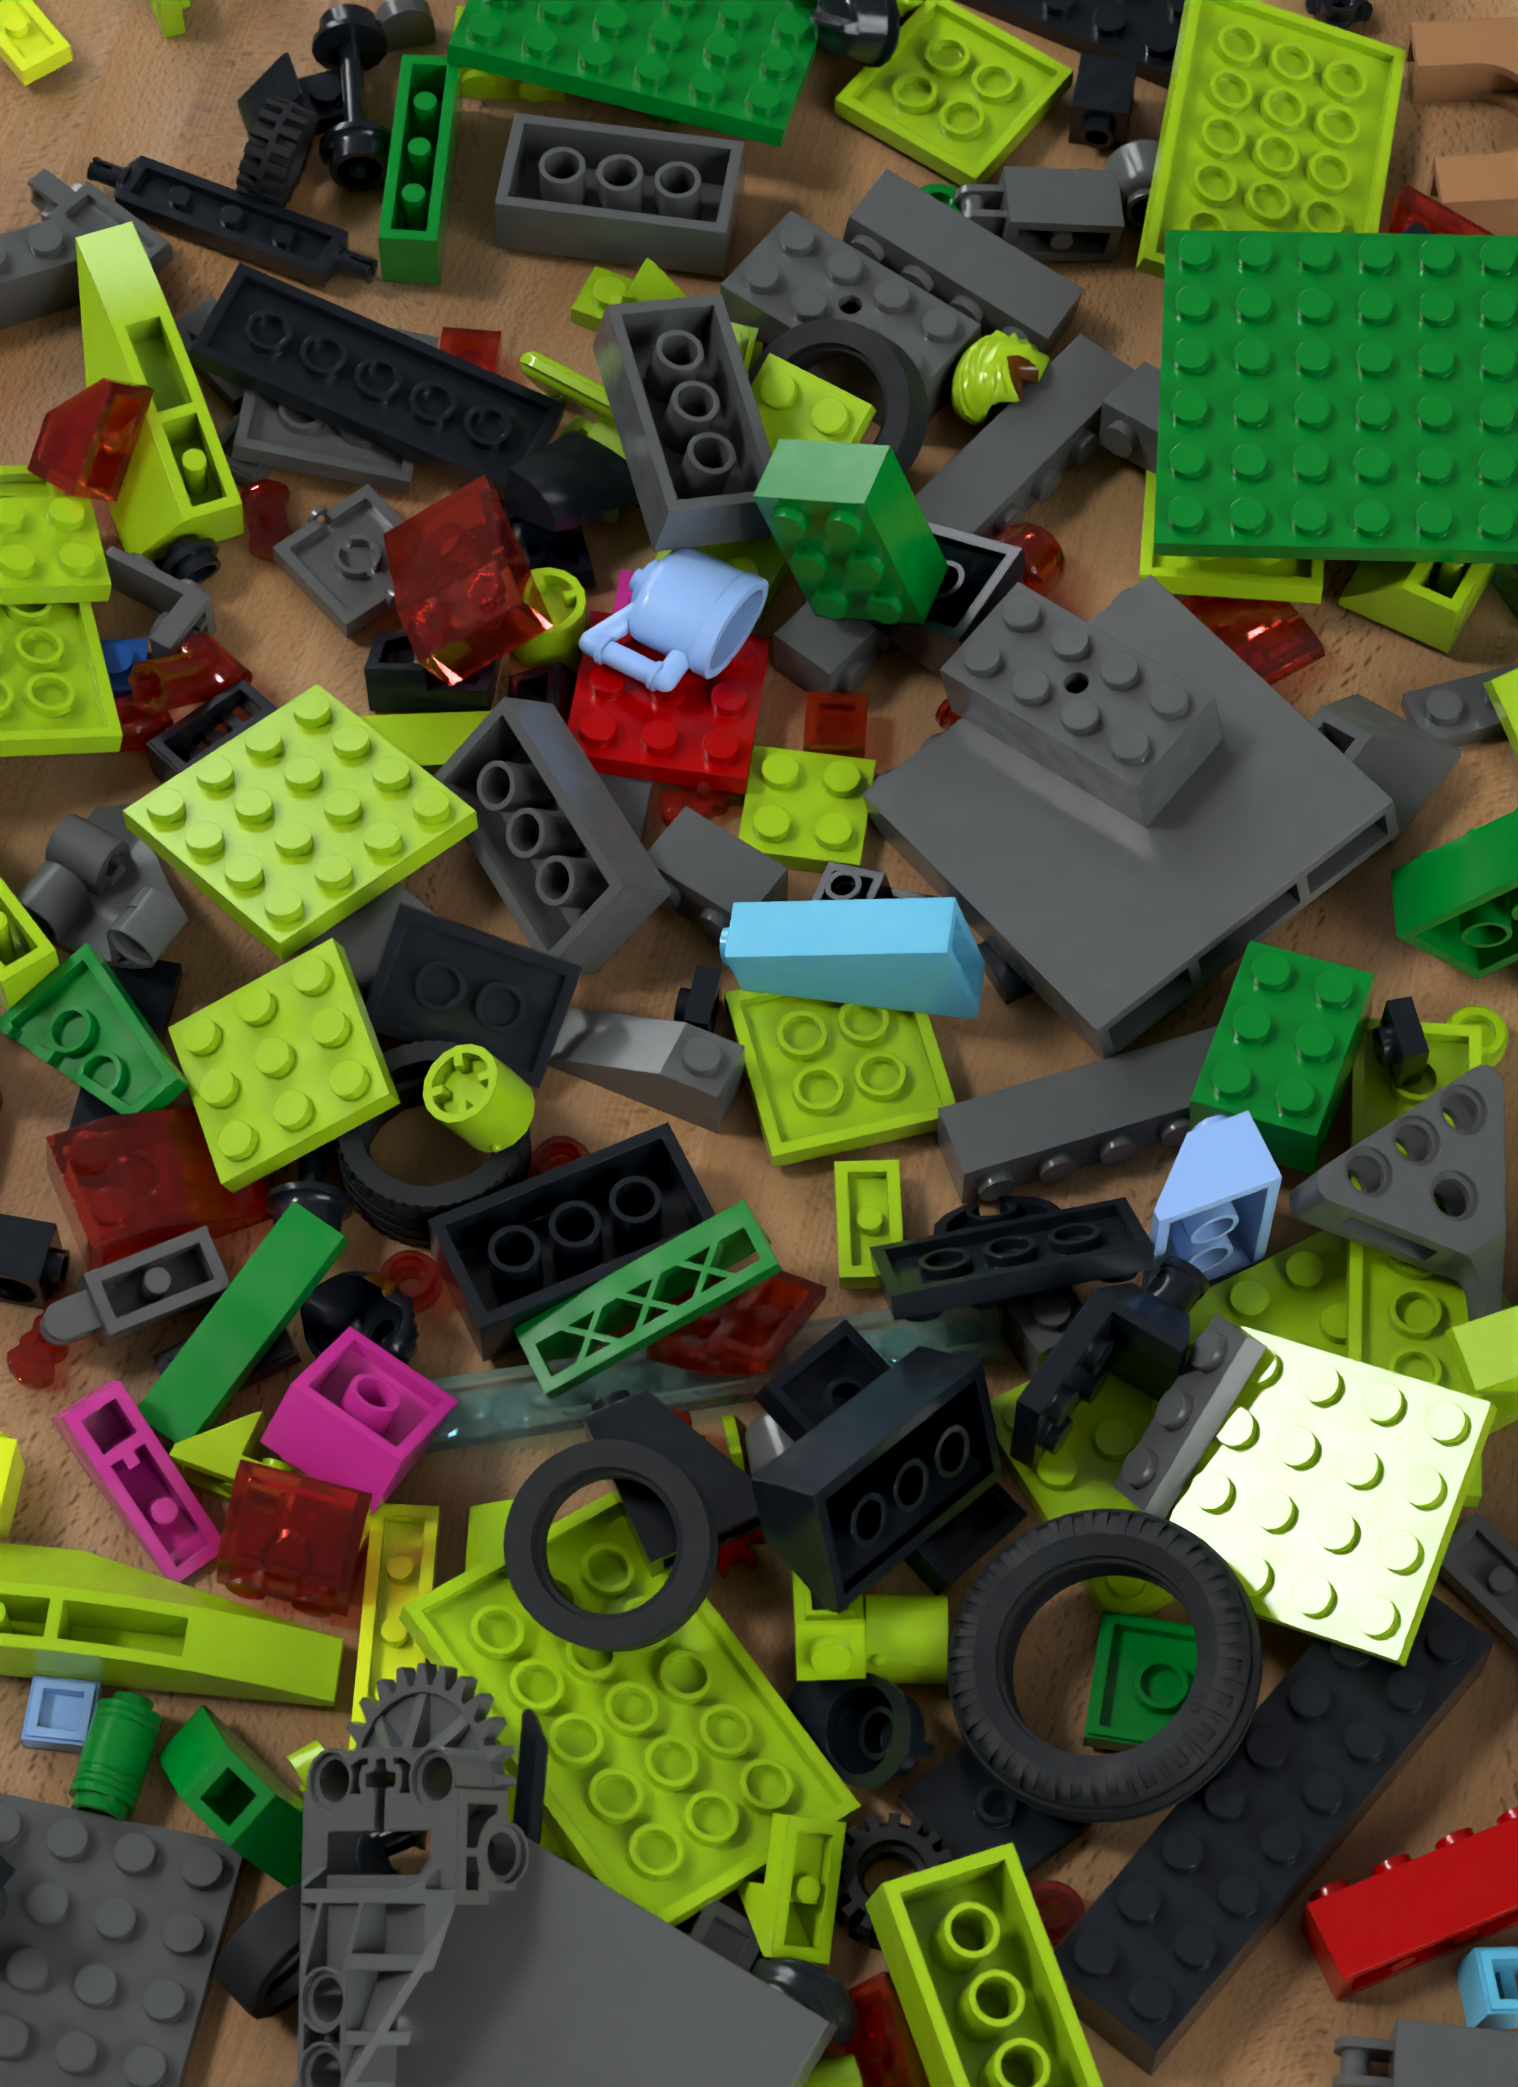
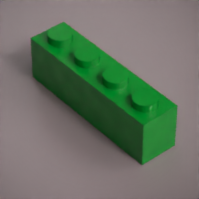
[378,54,463,285]

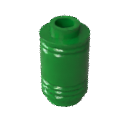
[68,1691,163,1821]

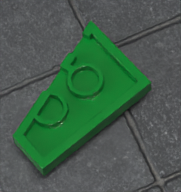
[0,943,190,1127]

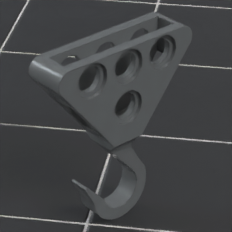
[1289,1065,1507,1322]

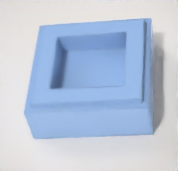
[21,1675,103,1754]

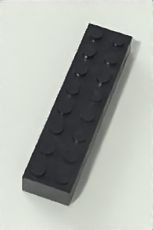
[1053,1594,1494,2076]

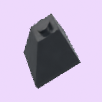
[866,521,1026,675]

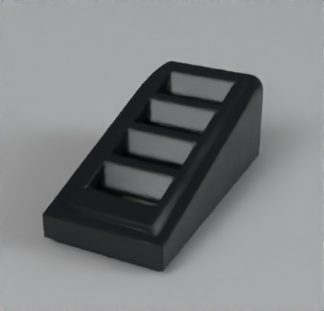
[146,677,277,783]

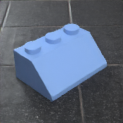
[1141,1111,1282,1289]

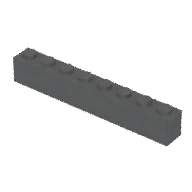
[773,334,1135,708]

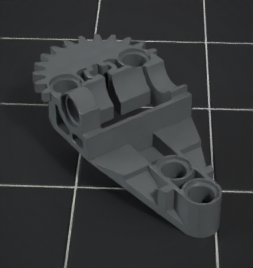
[297,1663,529,2087]

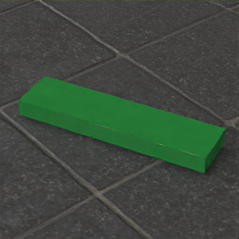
[137,1201,350,1444]

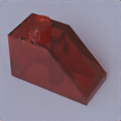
[27,378,154,503]

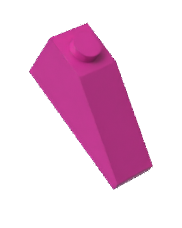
[50,1380,229,1582]

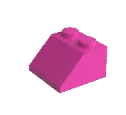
[260,1326,459,1518]

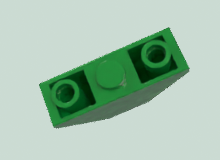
[156,1705,304,1888]

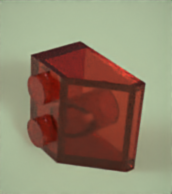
[217,1459,373,1618]

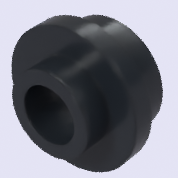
[162,535,221,584]

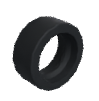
[215,1884,301,2019]

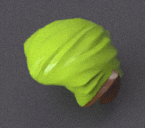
[951,330,1051,425]

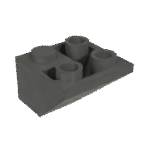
[1309,693,1461,847]

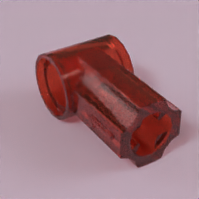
[128,632,252,714]

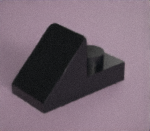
[237,52,344,139]

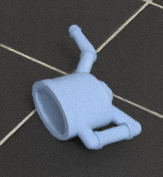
[579,547,769,693]

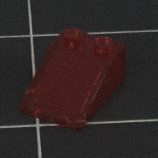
[383,474,554,686]
[46,1107,273,1272]

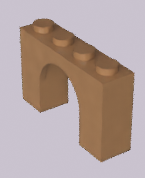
[1404,16,1518,236]

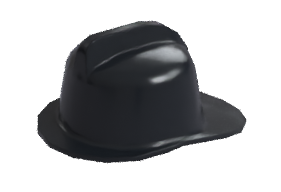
[810,0,900,67]
[787,1672,935,1790]

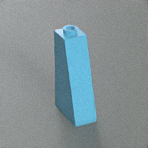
[720,897,986,1019]

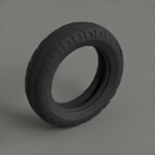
[947,1509,1263,1823]

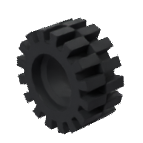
[835,1813,953,1951]

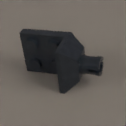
[1010,1256,1209,1470]

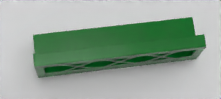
[513,1199,783,1400]

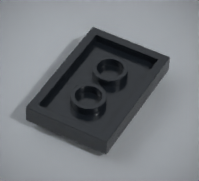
[364,902,583,1088]

